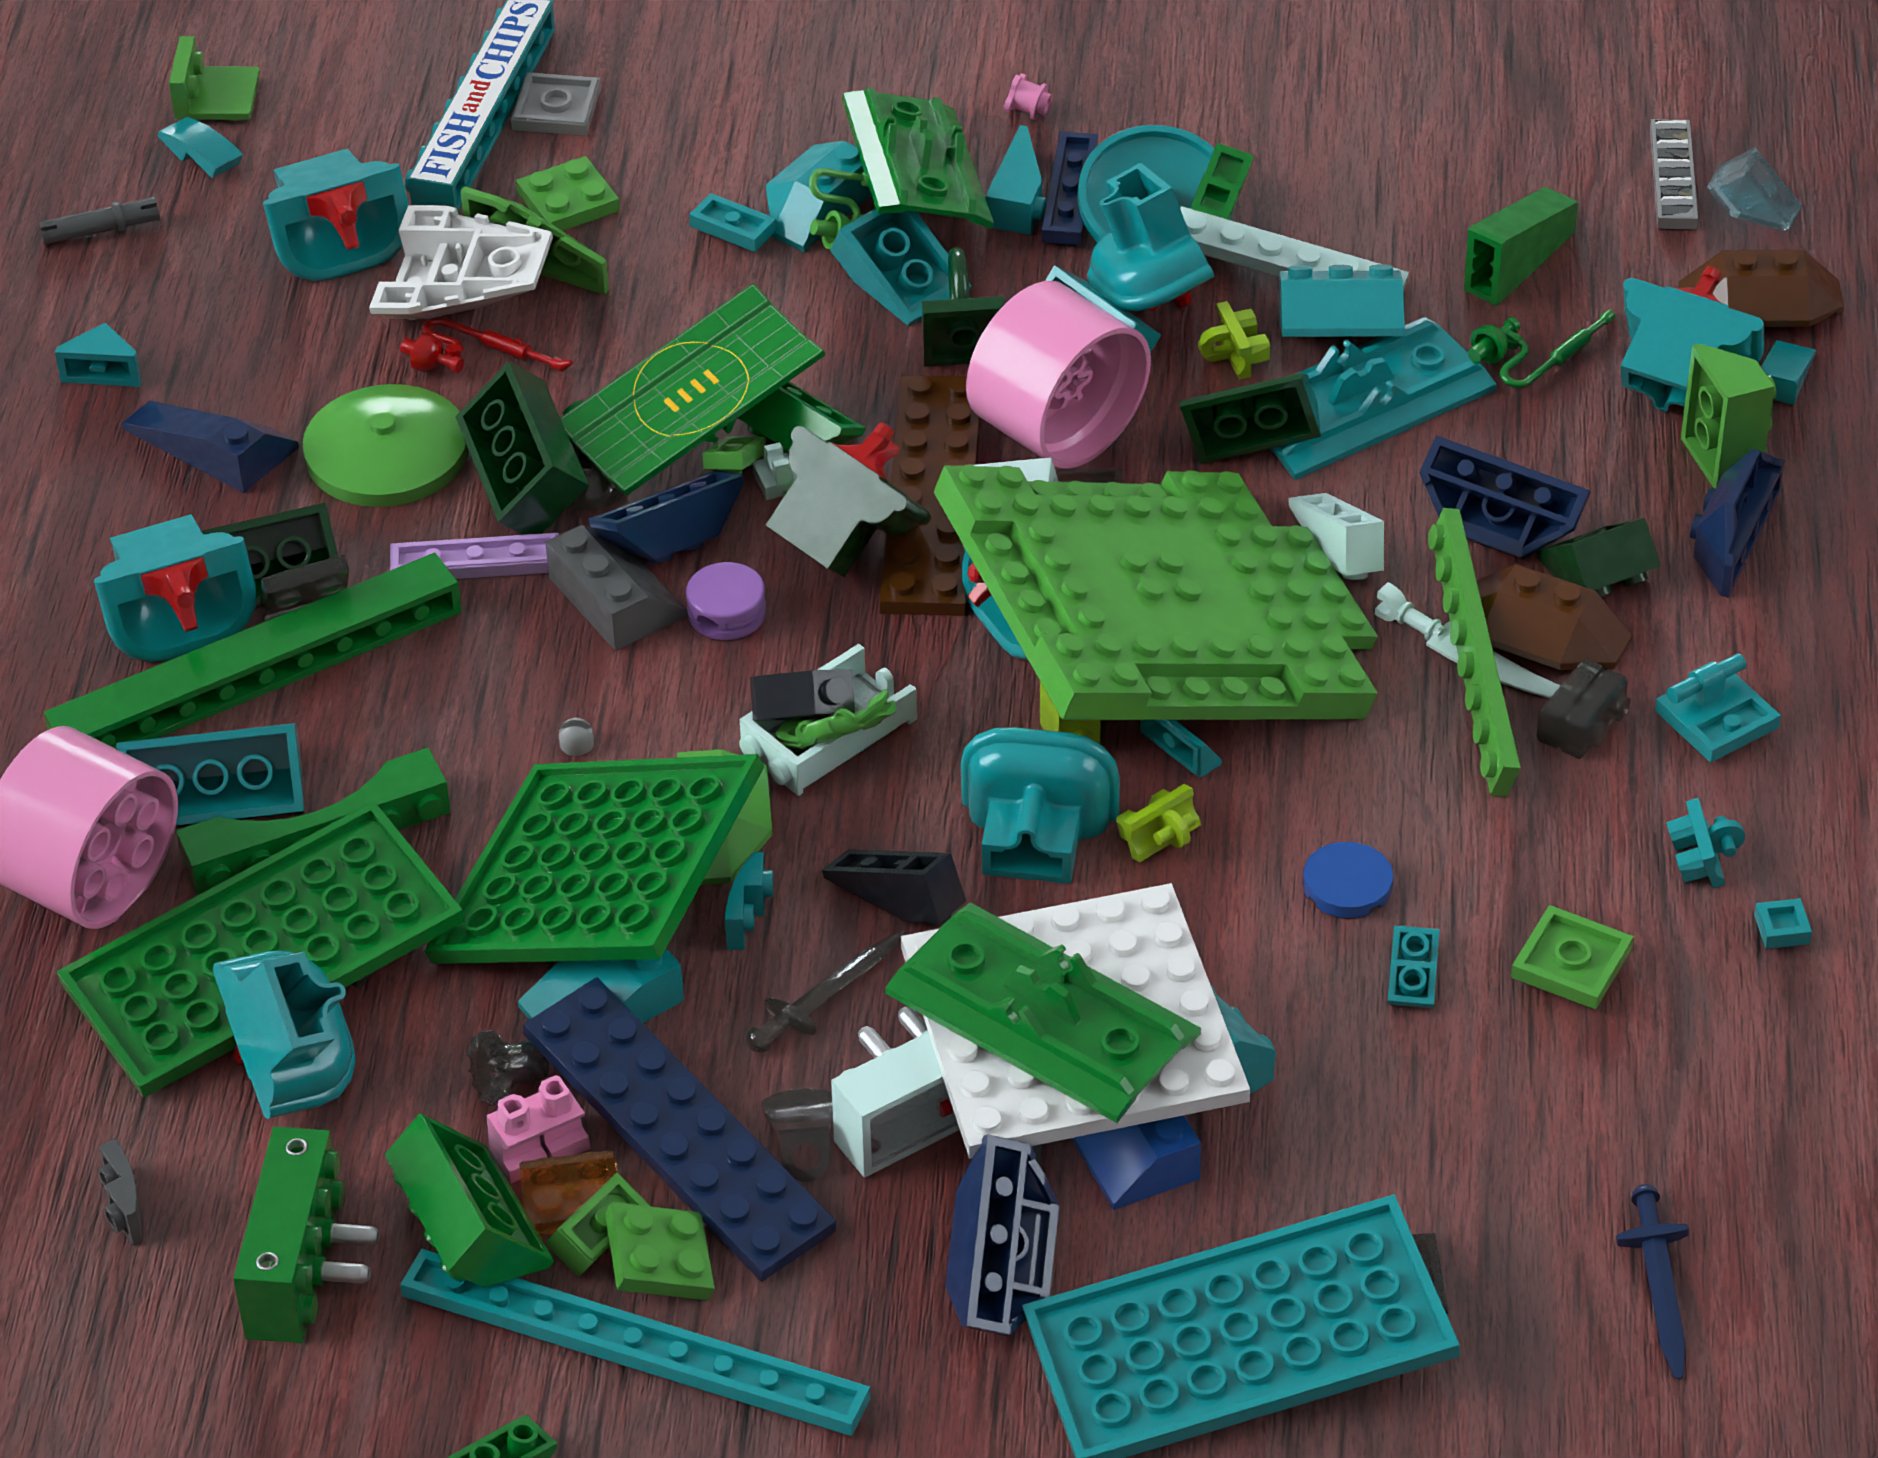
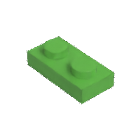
[702,436,766,474]

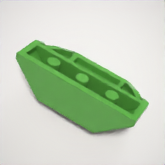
[677,749,772,885]

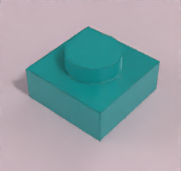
[1754,898,1812,949]

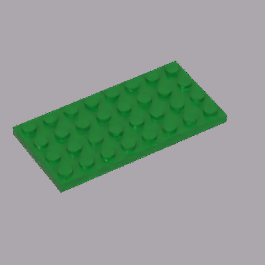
[56,801,465,1098]

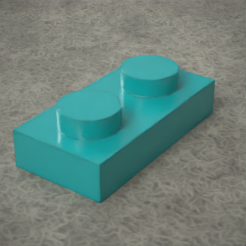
[689,193,777,252]

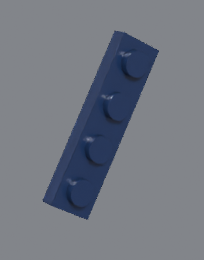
[1042,131,1098,245]

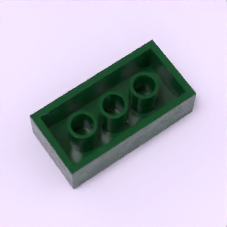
[456,361,589,535]

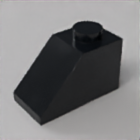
[750,669,855,721]

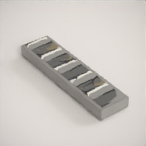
[1650,119,1698,230]

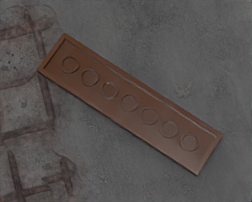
[880,375,980,616]

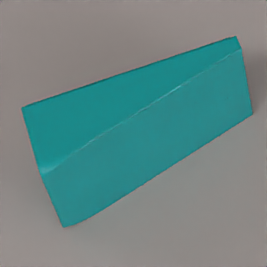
[1761,340,1816,405]

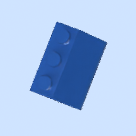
[1071,1115,1201,1210]

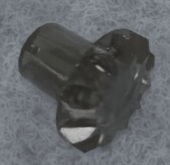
[467,1030,549,1106]

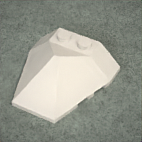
[369,205,553,320]

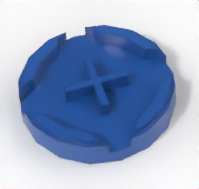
[1303,842,1393,918]

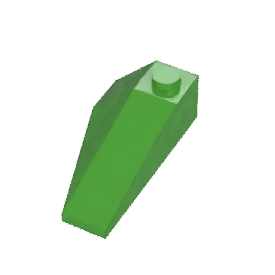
[461,186,609,295]

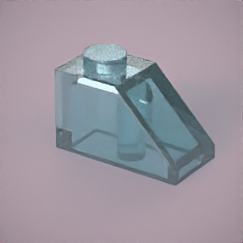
[1707,147,1802,231]

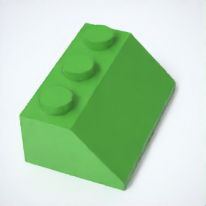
[1681,343,1776,489]

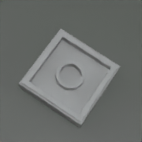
[511,72,601,136]

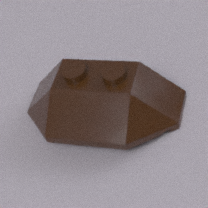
[1678,249,1844,327]
[1476,564,1632,670]

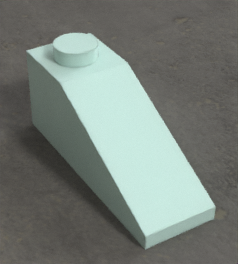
[1289,493,1384,580]

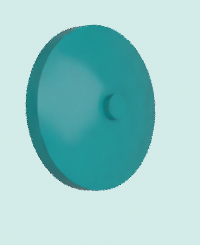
[1077,125,1234,243]

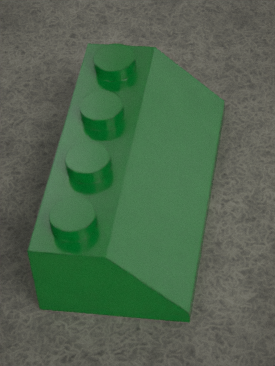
[384,1113,554,1288]

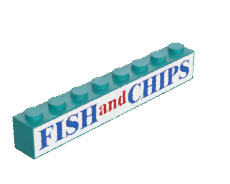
[405,0,555,212]

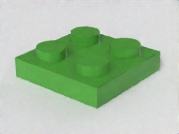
[516,156,620,231]
[1511,905,1634,1010]
[605,1202,715,1300]

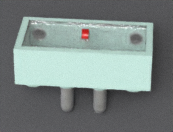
[831,1007,960,1178]

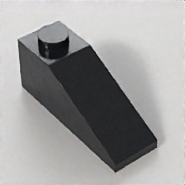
[822,849,966,926]

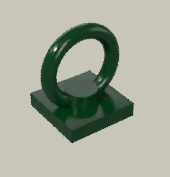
[922,246,1004,367]

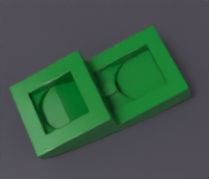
[1190,143,1254,220]

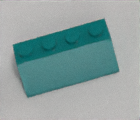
[116,723,304,825]

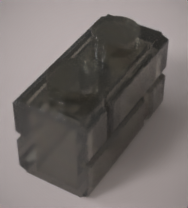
[1536,658,1630,759]

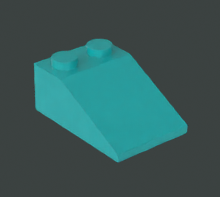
[830,209,972,326]
[518,949,684,1023]

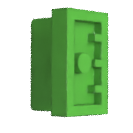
[169,36,260,121]

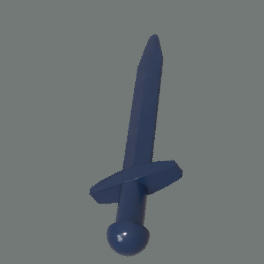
[1616,1184,1689,1379]

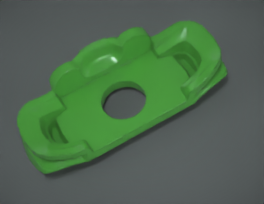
[775,689,897,749]

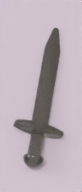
[746,931,905,1053]

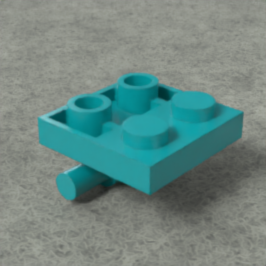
[1655,653,1781,763]

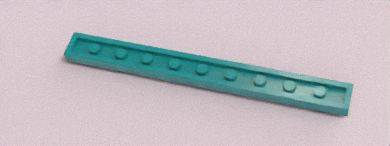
[400,1249,871,1436]

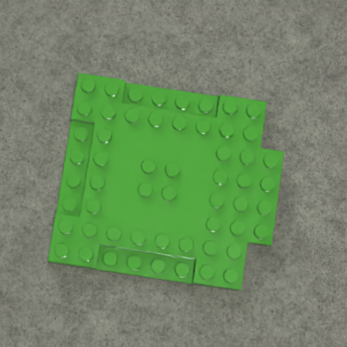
[934,465,1378,720]

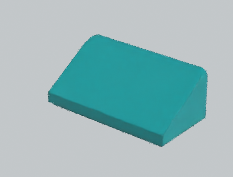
[1140,720,1222,778]

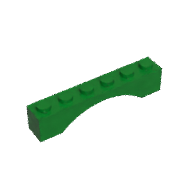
[175,748,451,895]

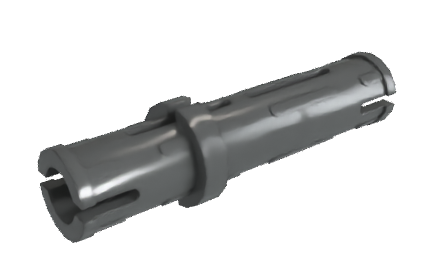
[39,196,161,246]

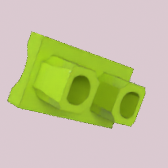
[1116,784,1201,862]

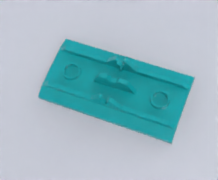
[1270,317,1497,480]

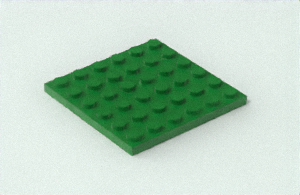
[424,754,764,964]

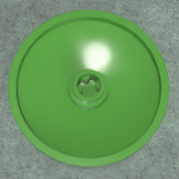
[303,384,468,507]

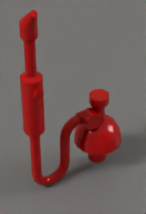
[400,317,573,373]

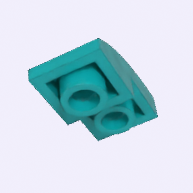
[157,117,243,178]
[725,852,774,950]
[1387,925,1440,1008]

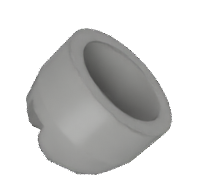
[558,717,594,756]

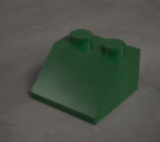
[1536,518,1661,597]

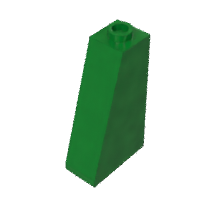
[1464,187,1578,306]

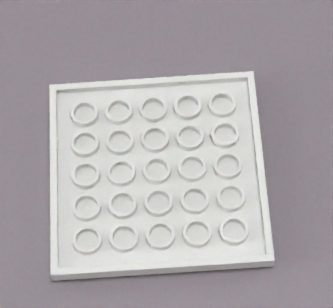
[901,883,1250,1159]

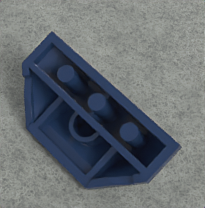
[1419,435,1591,559]
[1690,449,1785,598]
[589,470,744,563]
[945,1134,1059,1336]

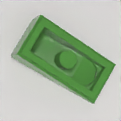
[546,1173,650,1276]

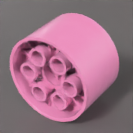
[966,281,1151,469]
[0,726,178,929]

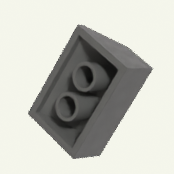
[545,525,688,651]

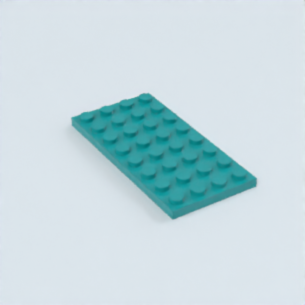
[1022,1194,1461,1458]

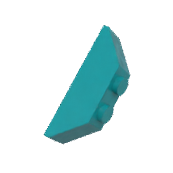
[766,141,872,252]

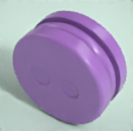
[686,562,766,640]

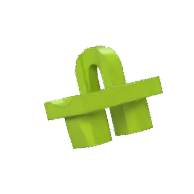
[1198,301,1270,380]

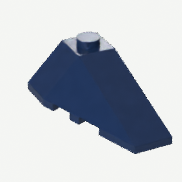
[122,401,299,493]

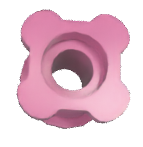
[1004,73,1052,120]

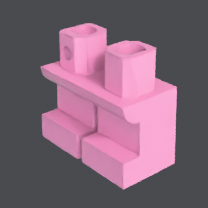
[487,1075,591,1184]

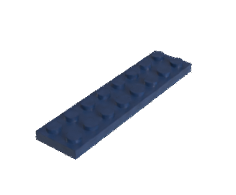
[523,977,836,1282]

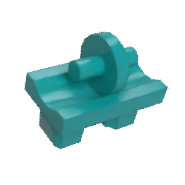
[1666,798,1746,888]

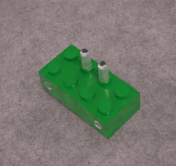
[233,1126,380,1343]

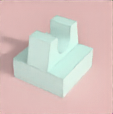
[752,442,797,500]

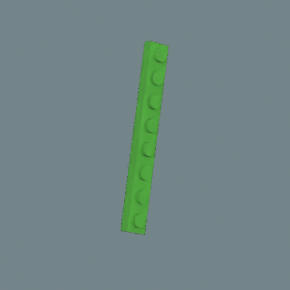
[1428,508,1520,797]

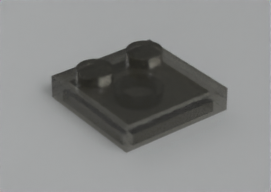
[260,554,349,620]

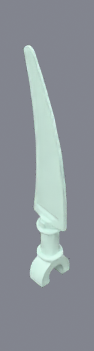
[1374,582,1592,705]

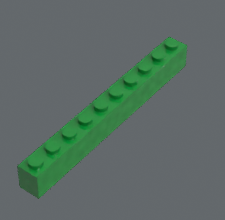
[43,552,462,749]

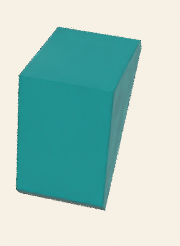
[55,323,142,387]

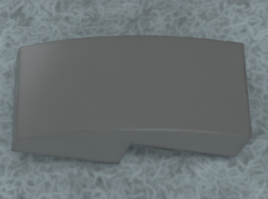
[98,1138,143,1246]

